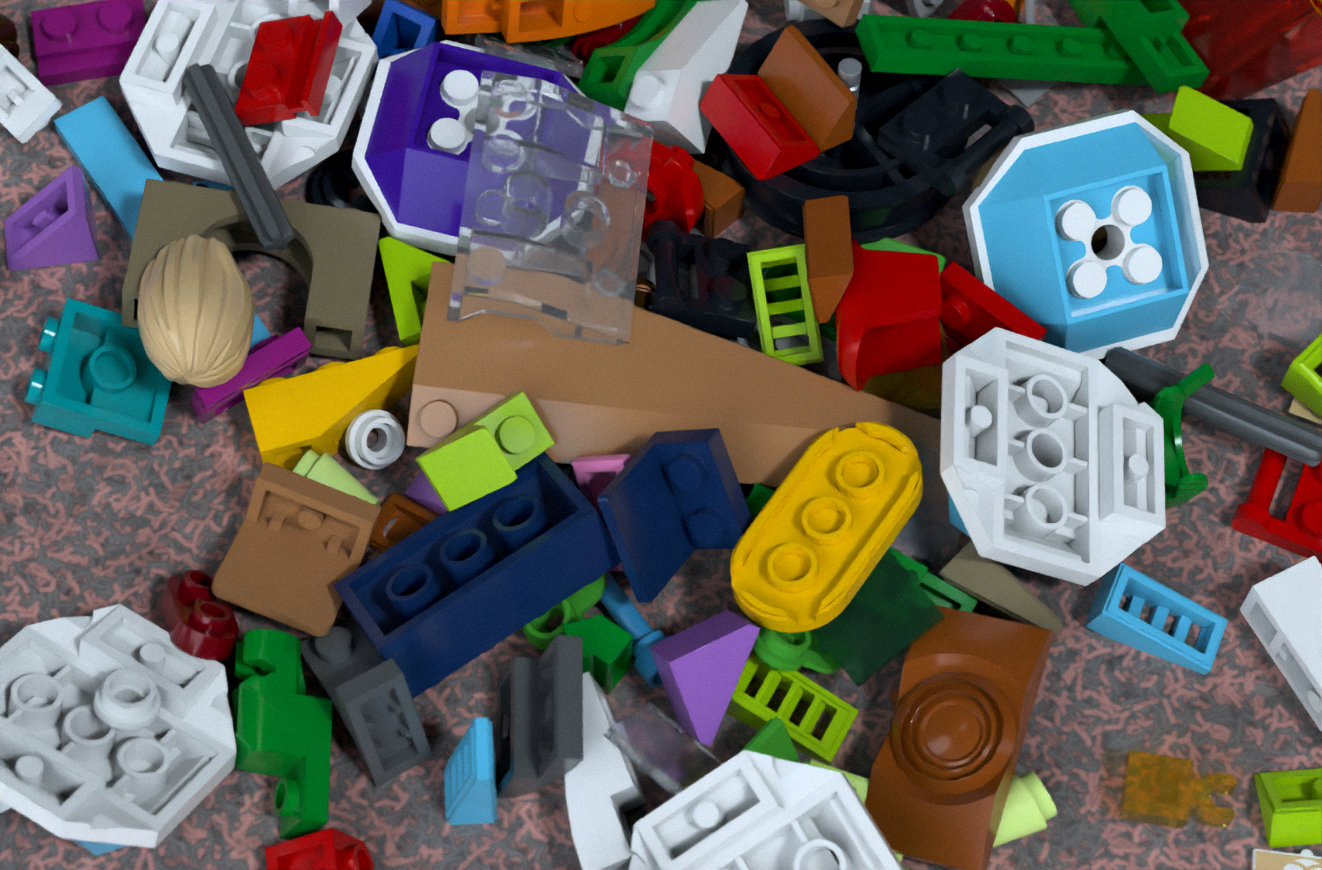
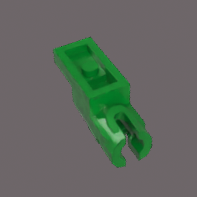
[232,629,332,840]

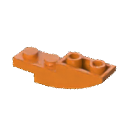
[441,0,655,43]

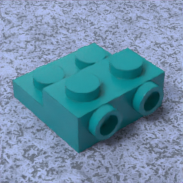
[24,298,172,446]

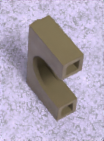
[122,178,381,360]

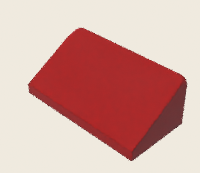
[699,74,821,180]

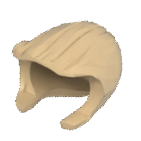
[137,234,256,388]

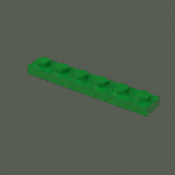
[855,14,1151,86]

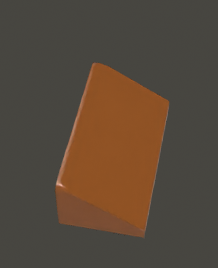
[757,25,857,153]
[802,195,854,324]

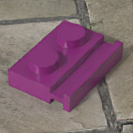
[31,0,147,87]
[190,326,312,424]

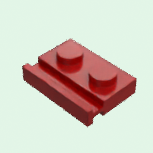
[234,11,343,126]
[939,261,1047,347]

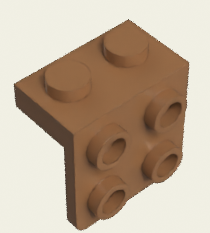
[211,461,382,637]

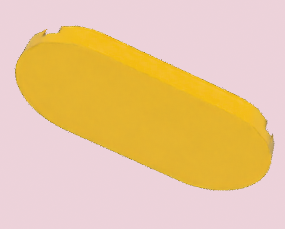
[730,421,924,633]

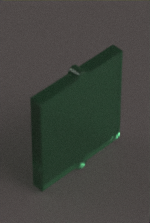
[812,548,945,687]

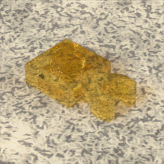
[1119,750,1237,829]

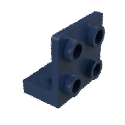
[598,428,753,603]

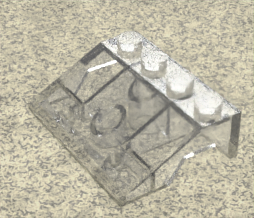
[446,70,654,347]

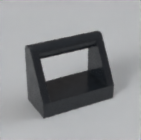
[1192,98,1291,223]

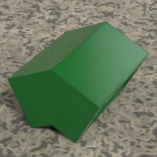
[563,615,633,696]

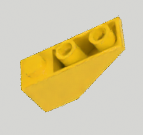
[243,344,419,471]

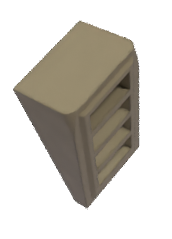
[938,540,1063,643]

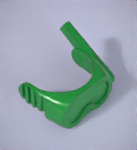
[1147,363,1215,508]

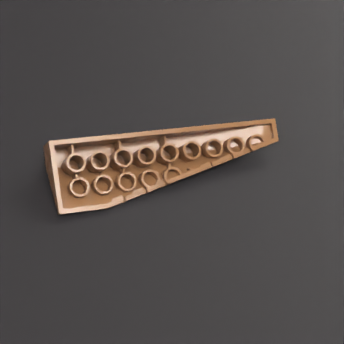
[406,261,948,503]

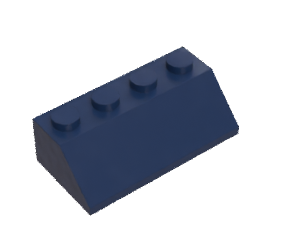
[333,451,621,699]

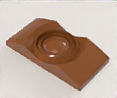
[865,604,1054,870]

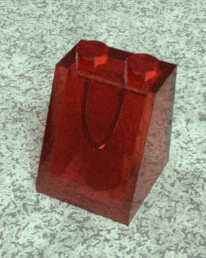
[1177,0,1322,100]

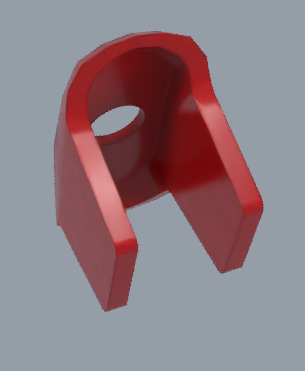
[835,237,942,392]

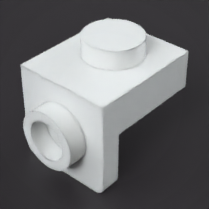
[0,44,62,143]

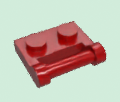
[1231,447,1322,564]

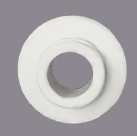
[345,409,405,470]
[94,669,161,731]

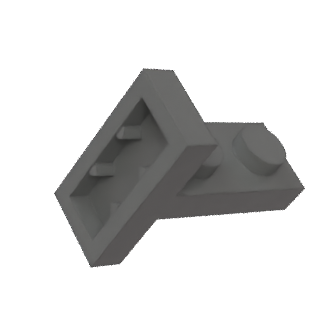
[301,616,433,787]

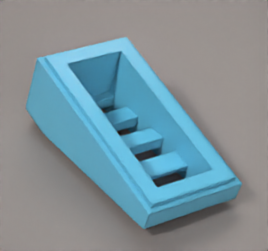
[1084,562,1228,675]
[444,717,498,825]

